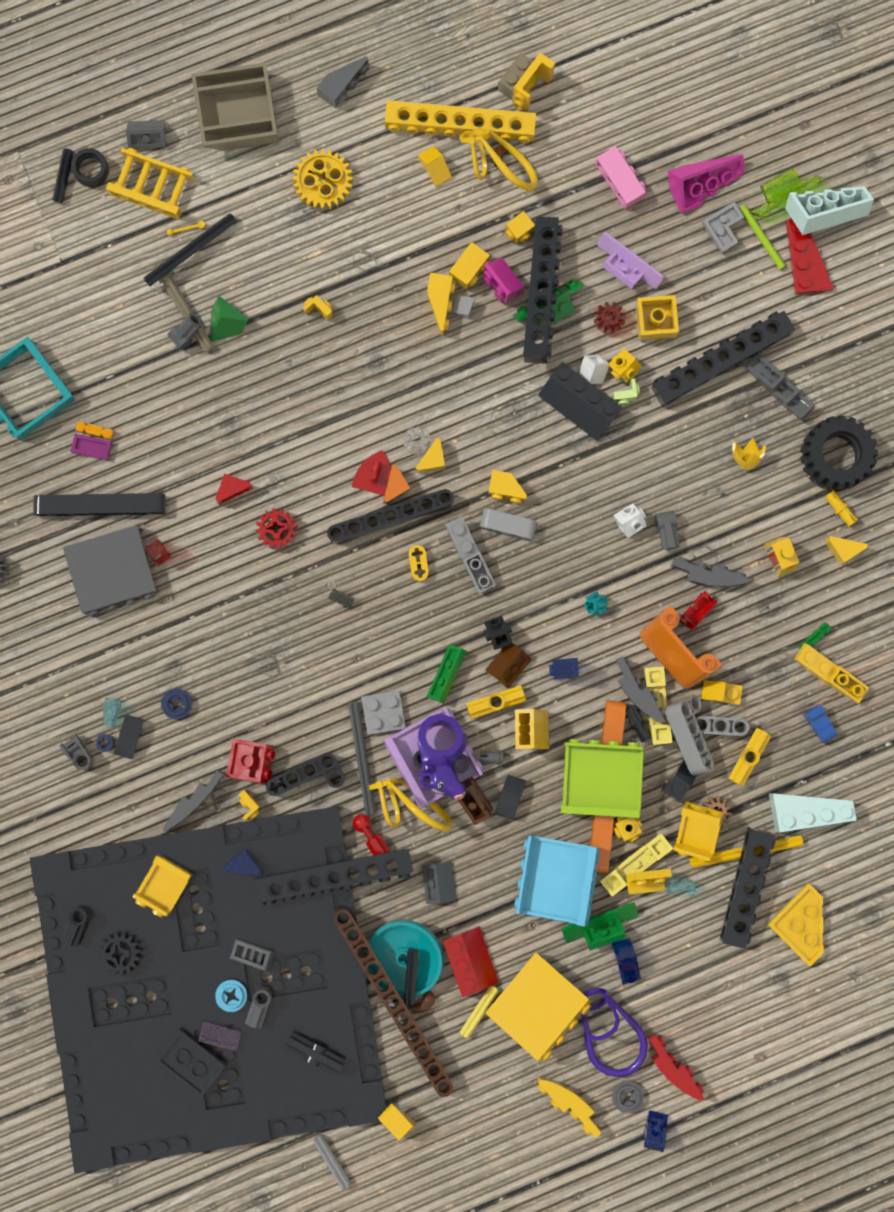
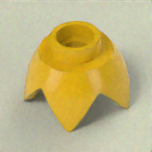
[732,438,766,470]

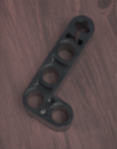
[266,753,345,796]

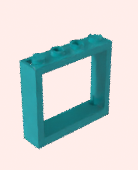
[0,336,76,440]

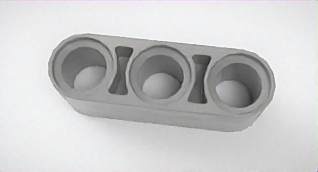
[479,509,537,541]
[696,716,750,736]

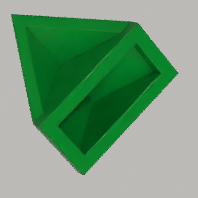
[209,296,248,342]

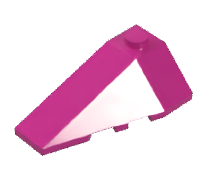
[668,154,744,213]

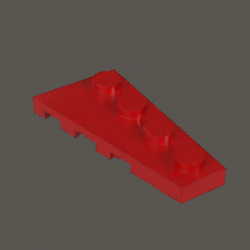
[786,219,834,295]

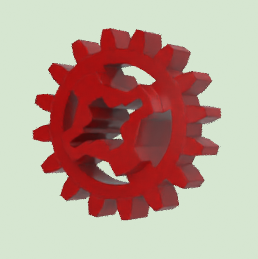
[255,508,297,550]

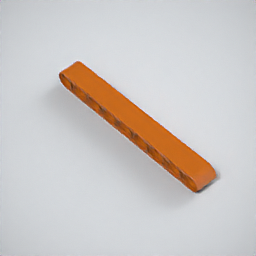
[590,700,626,874]

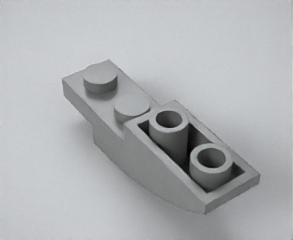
[445,516,496,594]

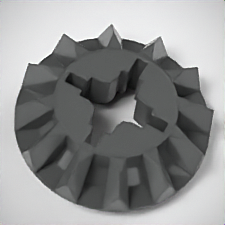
[612,1081,644,1113]

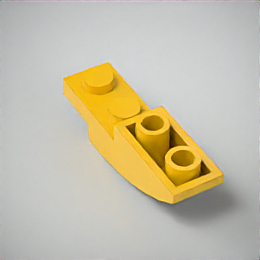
[794,643,869,704]
[537,1076,601,1138]

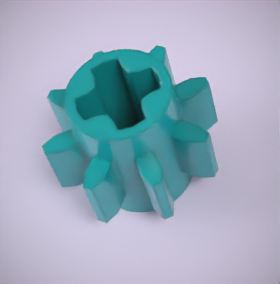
[585,591,609,617]

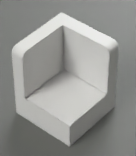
[578,355,609,385]

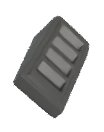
[230,939,276,971]

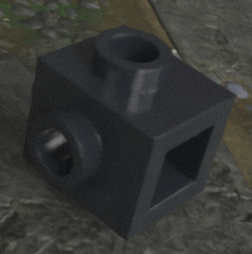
[483,616,512,650]

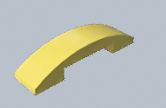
[644,667,673,745]
[600,833,673,897]

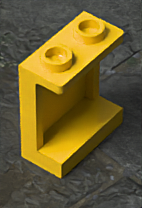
[512,52,555,112]
[673,802,724,862]
[133,855,193,918]

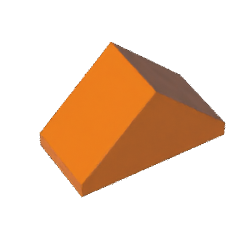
[382,464,410,504]

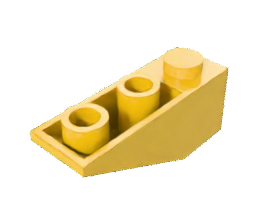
[427,273,456,336]

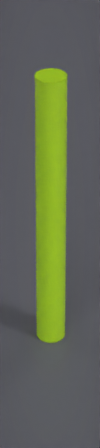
[739,204,786,270]

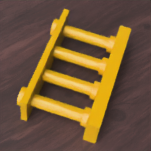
[106,148,195,220]

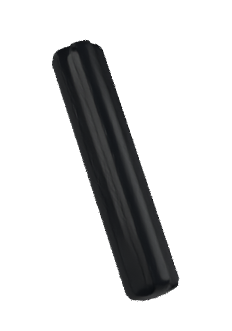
[52,148,74,204]
[404,948,419,1006]

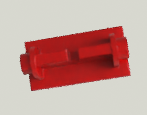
[680,591,718,631]

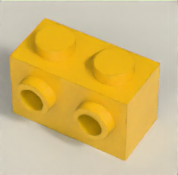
[449,242,490,290]

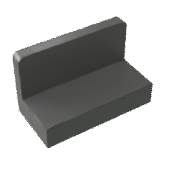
[126,120,166,149]
[422,862,456,904]

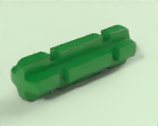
[799,622,832,649]

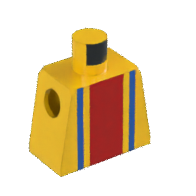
[764,537,799,577]

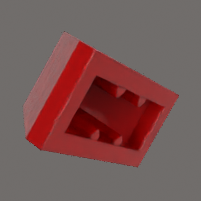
[215,474,254,505]

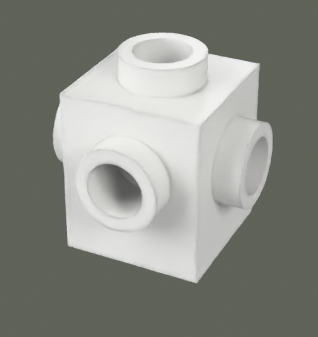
[613,504,647,538]

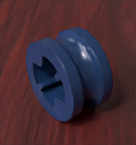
[96,734,115,752]

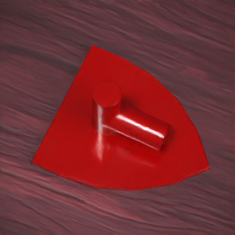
[352,450,391,496]

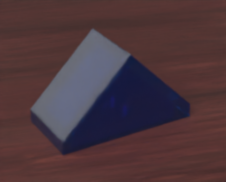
[222,849,263,875]

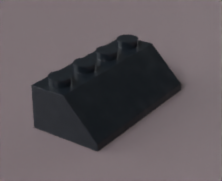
[538,362,622,442]

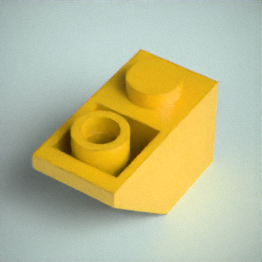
[488,470,527,504]

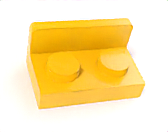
[626,869,672,895]

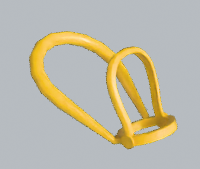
[460,128,538,191]
[368,777,453,831]

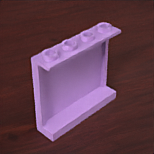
[383,707,483,809]

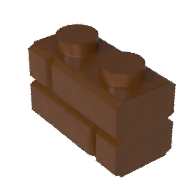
[458,777,493,825]

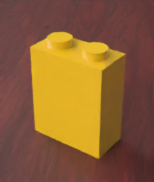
[515,709,549,749]

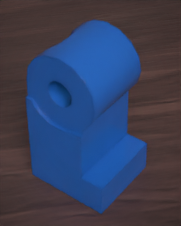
[803,705,837,744]

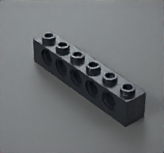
[719,827,775,949]

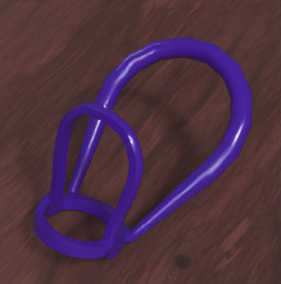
[581,988,648,1077]

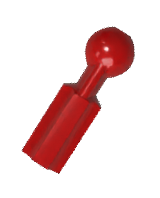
[353,814,393,865]

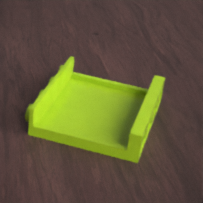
[561,739,644,818]

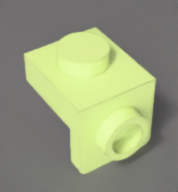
[612,379,640,405]

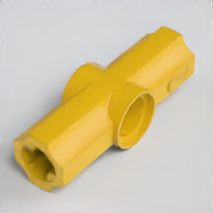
[466,685,526,719]
[728,728,771,787]

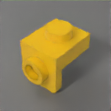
[303,295,333,321]

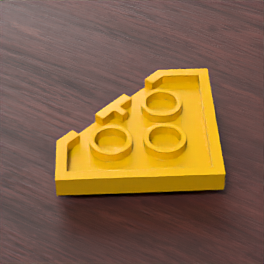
[767,883,824,967]

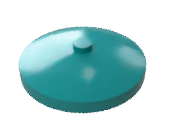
[366,919,444,997]

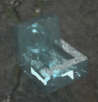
[665,877,696,898]

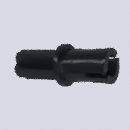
[626,705,651,743]

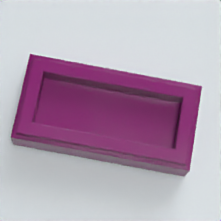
[70,434,113,461]

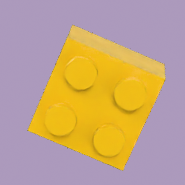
[635,295,679,341]

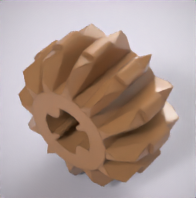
[702,796,732,828]

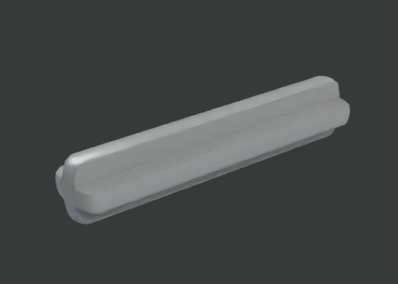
[313,1134,351,1190]

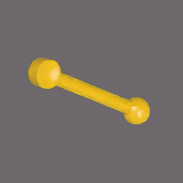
[167,221,205,236]

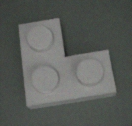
[702,202,744,254]

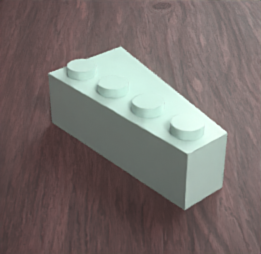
[769,793,856,832]

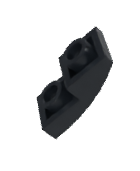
[114,714,144,759]
[495,775,526,820]

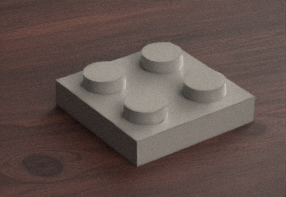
[361,691,405,735]

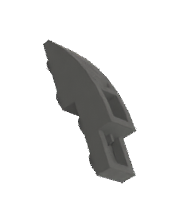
[670,556,750,588]
[616,656,667,724]

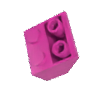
[483,258,525,305]

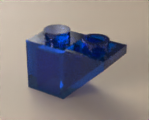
[611,938,641,985]

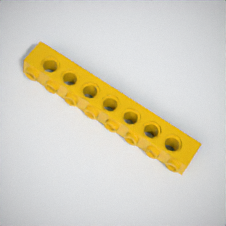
[385,100,536,143]

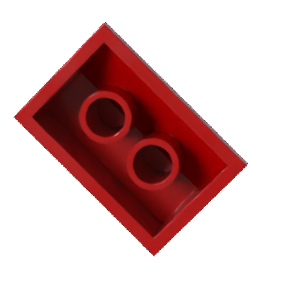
[443,926,499,997]

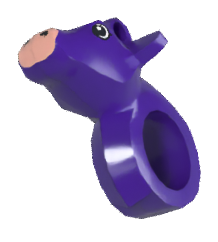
[417,714,467,800]

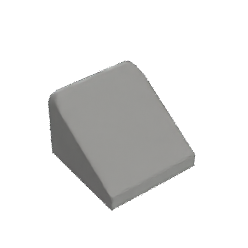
[451,295,475,319]

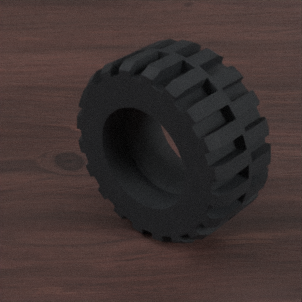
[800,415,878,491]

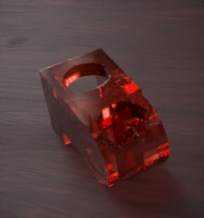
[144,539,173,567]

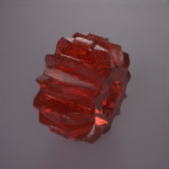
[594,302,626,334]

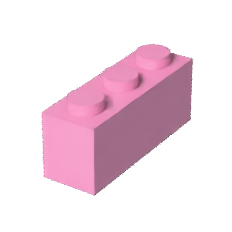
[595,146,646,210]

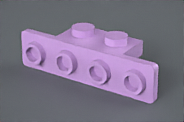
[597,232,664,289]

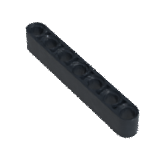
[327,489,454,544]
[33,493,165,516]

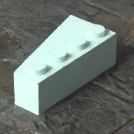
[785,186,874,235]

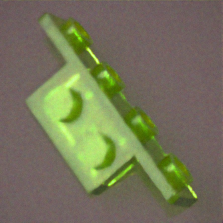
[752,168,823,218]

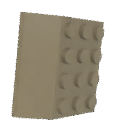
[191,62,279,151]

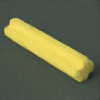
[460,985,499,1038]

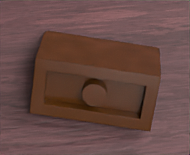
[485,643,532,689]

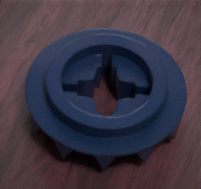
[161,689,192,719]

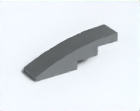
[745,354,815,421]
[162,770,225,832]

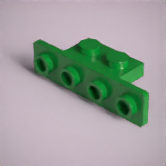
[513,279,584,326]
[561,902,639,951]

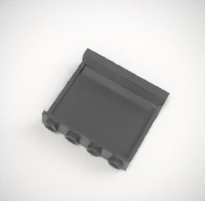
[63,525,159,617]

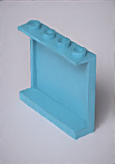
[515,836,601,927]

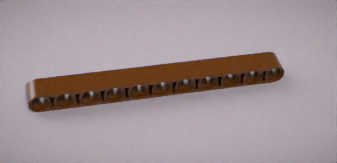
[333,908,453,1097]

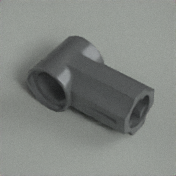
[168,313,202,350]
[655,511,680,550]
[245,987,273,1029]

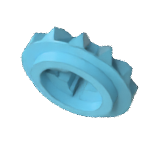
[215,980,247,1012]

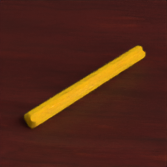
[689,835,803,868]

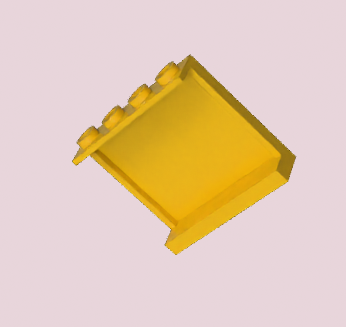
[485,953,592,1062]

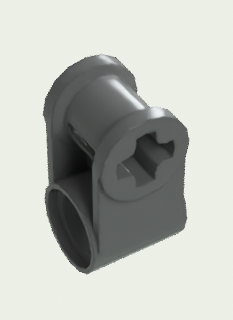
[59,733,94,771]

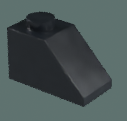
[661,760,697,802]

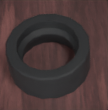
[71,148,109,187]

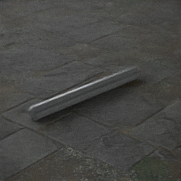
[348,701,376,816]

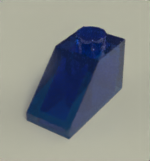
[549,658,579,680]

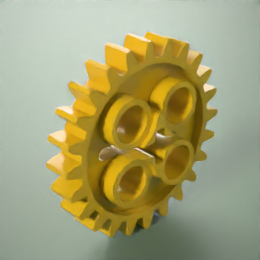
[292,149,353,211]

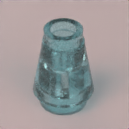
[103,698,122,727]

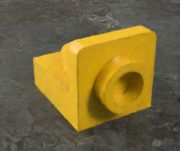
[238,790,261,820]

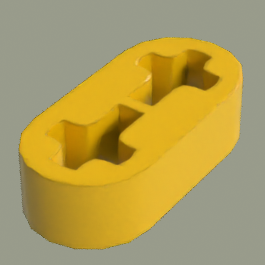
[409,545,429,582]

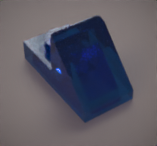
[642,1110,668,1152]

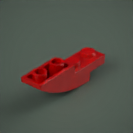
[647,1033,705,1101]

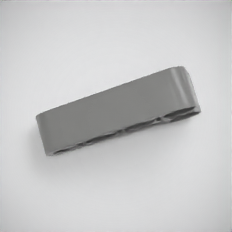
[666,695,714,776]

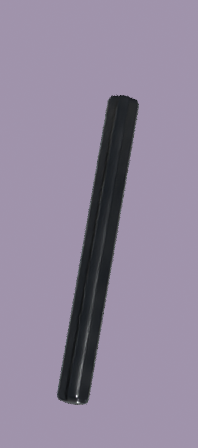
[144,213,236,286]

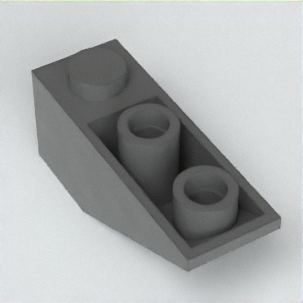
[316,56,369,108]

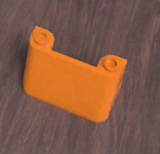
[640,605,722,688]

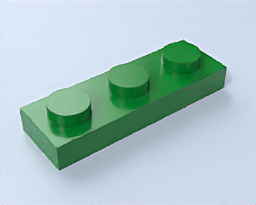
[426,644,467,704]

